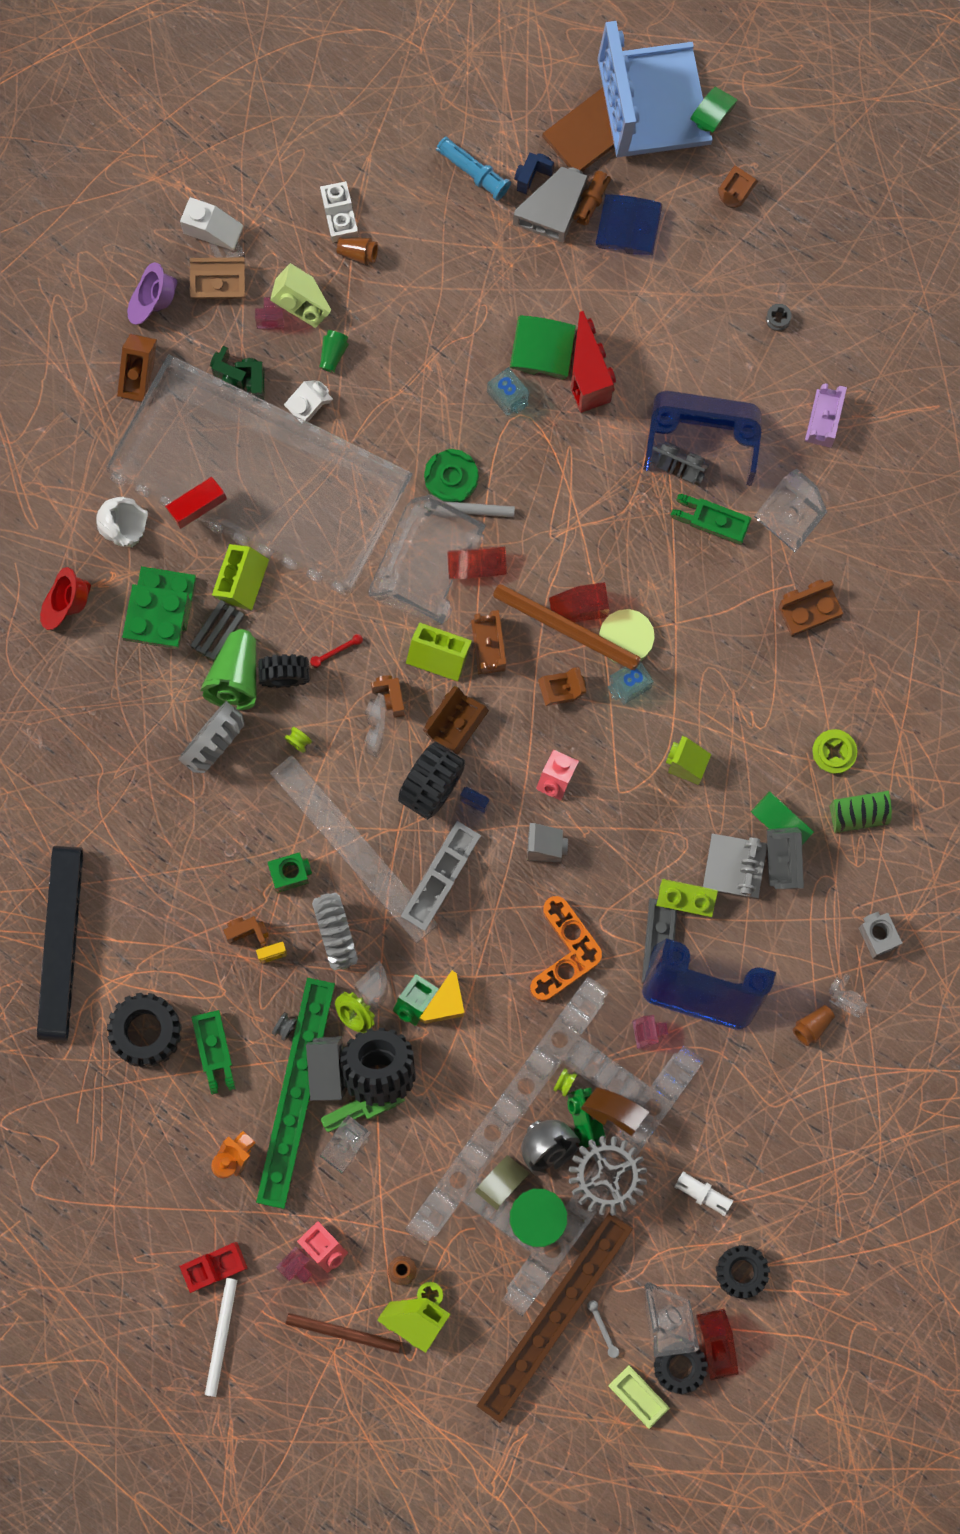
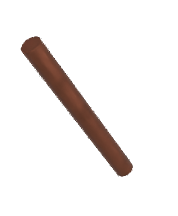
[286,1313,401,1353]

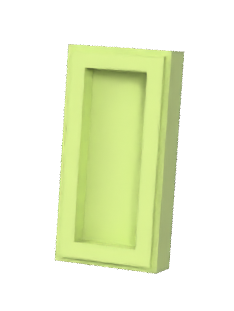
[608,1365,670,1429]

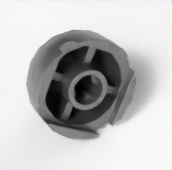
[521,1120,580,1176]

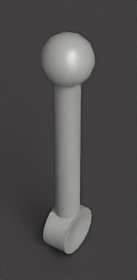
[587,1300,619,1358]

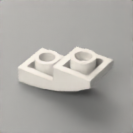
[320,181,359,243]

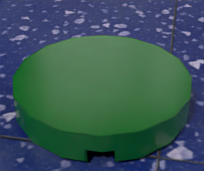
[424,449,479,503]
[510,1189,567,1247]

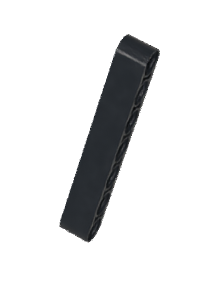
[37,846,83,1042]

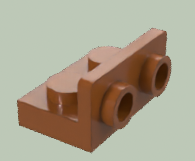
[778,580,843,637]

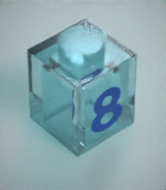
[487,367,529,416]
[608,661,654,705]

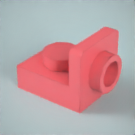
[297,1221,348,1273]

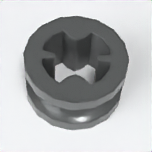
[766,304,792,331]
[272,1012,297,1041]

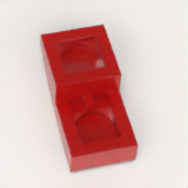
[179,1242,248,1293]

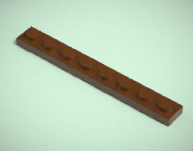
[476,1212,633,1423]

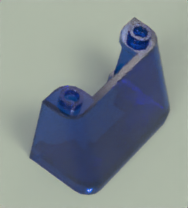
[642,938,776,1030]

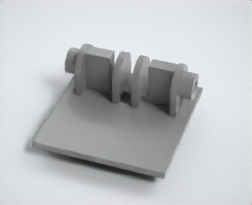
[703,834,767,899]

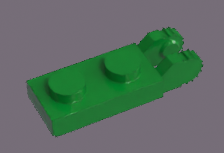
[670,494,752,545]
[191,1010,236,1095]

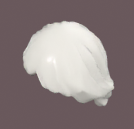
[96,497,148,548]

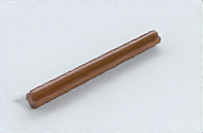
[493,584,641,670]

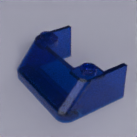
[643,391,762,486]

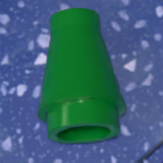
[319,330,349,373]

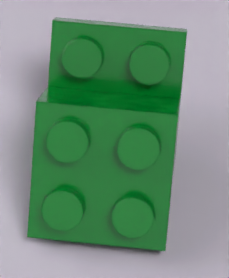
[122,566,196,649]

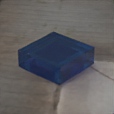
[460,786,490,813]

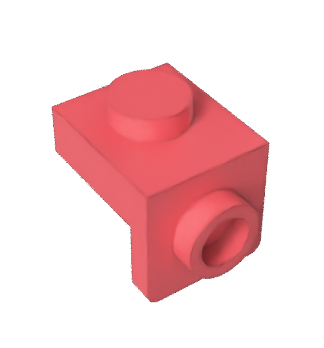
[536,750,579,800]

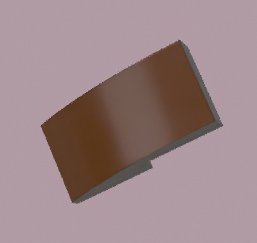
[581,1087,649,1136]

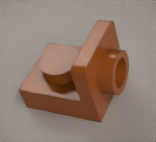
[371,675,405,718]

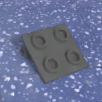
[650,441,709,484]

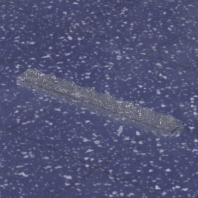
[270,755,438,944]

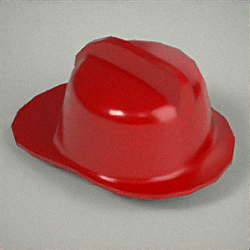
[40,567,91,630]

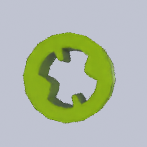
[284,727,312,753]
[553,1068,577,1097]
[417,1282,443,1305]

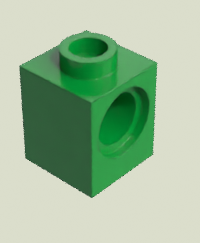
[267,852,312,893]

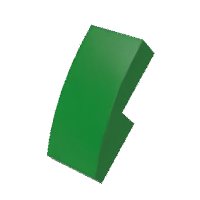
[690,87,738,133]
[751,791,814,845]

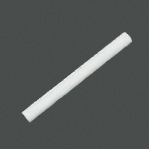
[205,1278,238,1397]

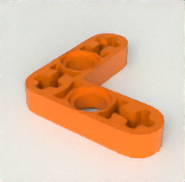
[530,896,602,1002]

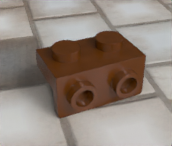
[423,686,489,755]

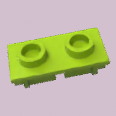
[656,879,718,917]

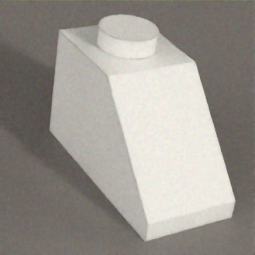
[180,197,244,251]

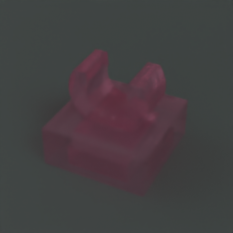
[255,297,284,329]
[632,1015,668,1049]
[276,1246,312,1283]

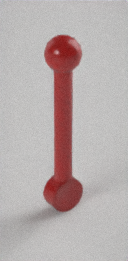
[310,634,363,668]

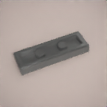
[641,898,677,986]

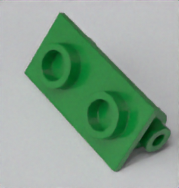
[567,1088,606,1148]

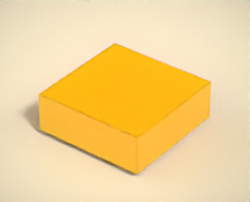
[256,942,288,964]

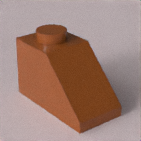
[117,334,157,402]

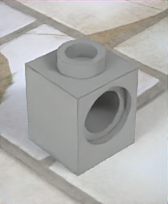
[859,912,903,958]

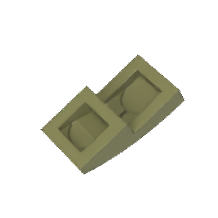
[475,1155,530,1210]

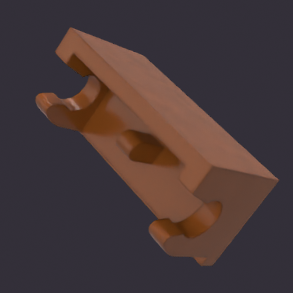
[471,610,506,675]

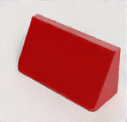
[165,477,227,529]

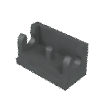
[766,827,804,889]
[306,1036,347,1101]

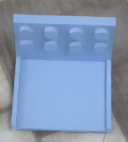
[598,21,712,157]

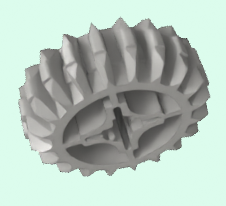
[312,893,358,970]
[568,1136,647,1216]

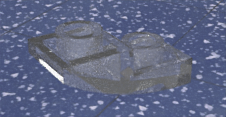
[364,693,386,758]

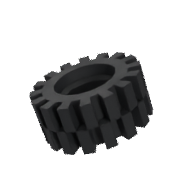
[258,654,310,688]
[716,1245,770,1299]
[653,1340,708,1394]

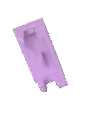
[805,384,847,448]

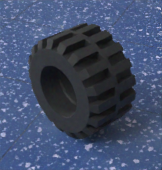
[398,742,465,820]
[107,993,182,1068]
[341,1028,416,1106]

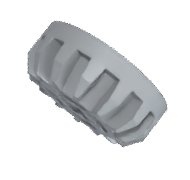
[178,701,244,773]

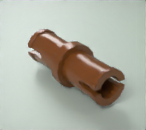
[573,171,611,225]

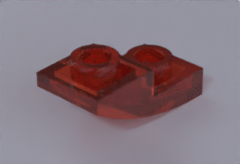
[447,546,507,579]

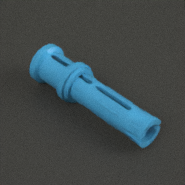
[436,136,511,201]

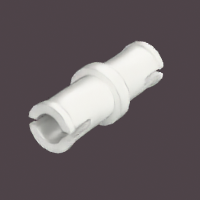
[674,1171,734,1217]

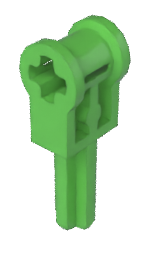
[321,1098,405,1132]

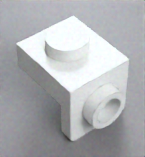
[284,380,333,424]

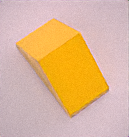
[420,970,465,1024]

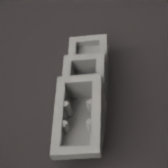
[400,821,481,931]

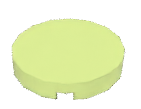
[599,609,655,663]

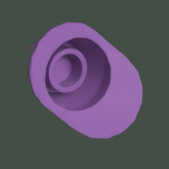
[127,262,177,325]

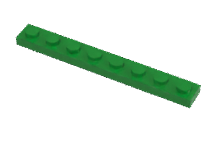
[256,977,335,1209]

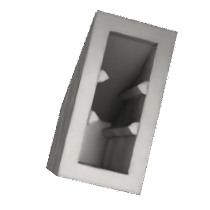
[513,167,587,243]

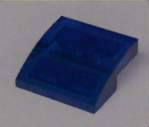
[596,194,663,255]

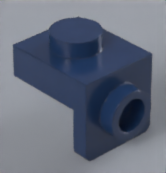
[514,152,554,195]

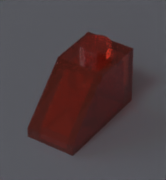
[549,582,609,622]
[696,1309,739,1381]

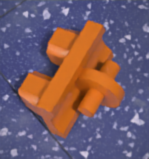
[211,1131,255,1179]

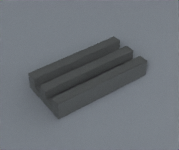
[190,600,245,662]

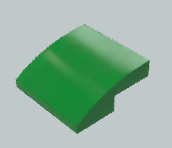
[510,315,576,379]

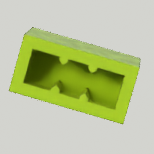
[212,544,269,611]
[406,622,472,682]

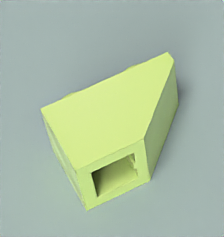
[270,263,331,328]

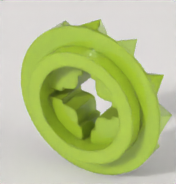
[812,729,857,774]
[335,992,375,1033]

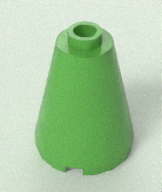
[201,629,257,710]

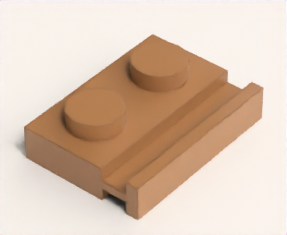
[190,257,245,299]

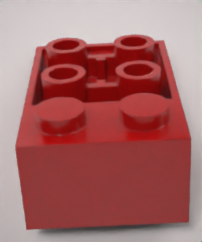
[571,311,616,413]

